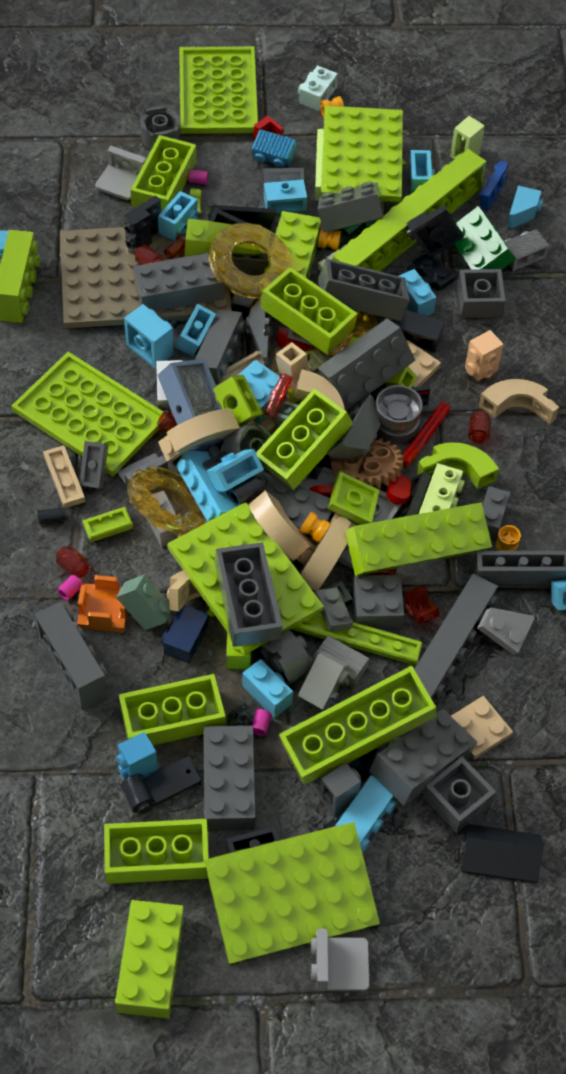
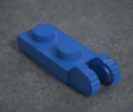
[479,161,508,211]

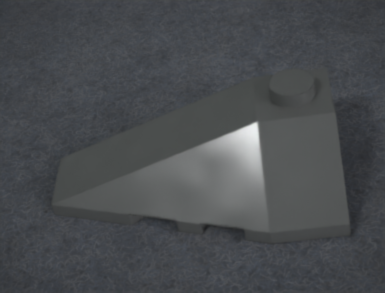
[246,296,279,370]

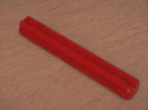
[402,401,451,467]

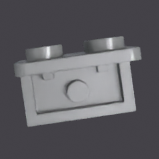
[95,146,146,200]
[311,929,369,991]

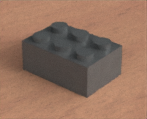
[317,181,384,232]

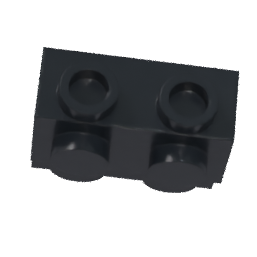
[124,195,161,253]
[406,205,465,259]

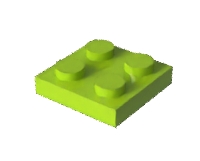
[328,471,380,525]

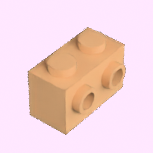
[465,330,503,381]

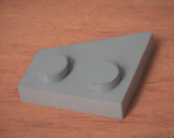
[477,608,535,655]

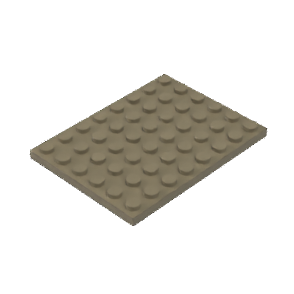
[60,227,232,329]

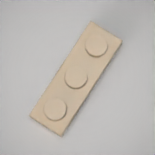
[43,445,85,508]

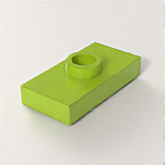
[82,507,133,543]

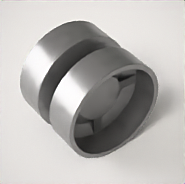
[376,385,422,444]

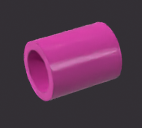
[188,169,209,186]
[57,575,83,601]
[251,709,272,737]

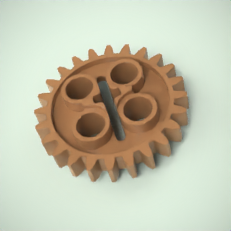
[331,438,403,488]

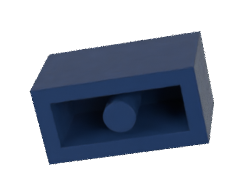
[161,605,209,664]

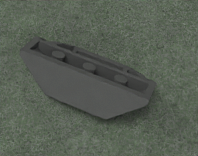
[325,394,381,460]

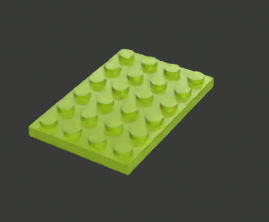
[179,47,258,134]
[321,106,403,202]
[11,352,169,477]
[167,502,324,655]
[204,822,380,964]

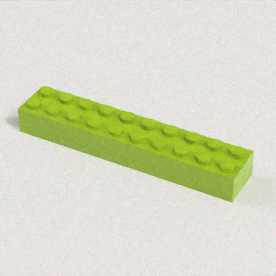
[332,149,486,272]

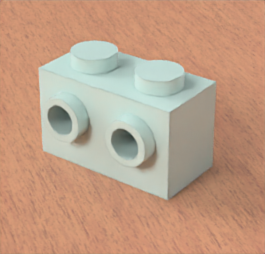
[298,66,338,111]

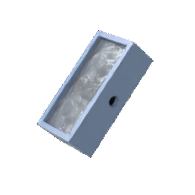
[157,359,224,451]

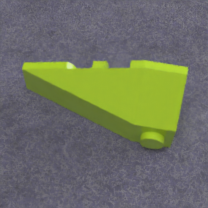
[184,219,270,263]

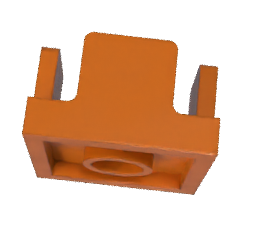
[77,575,128,633]

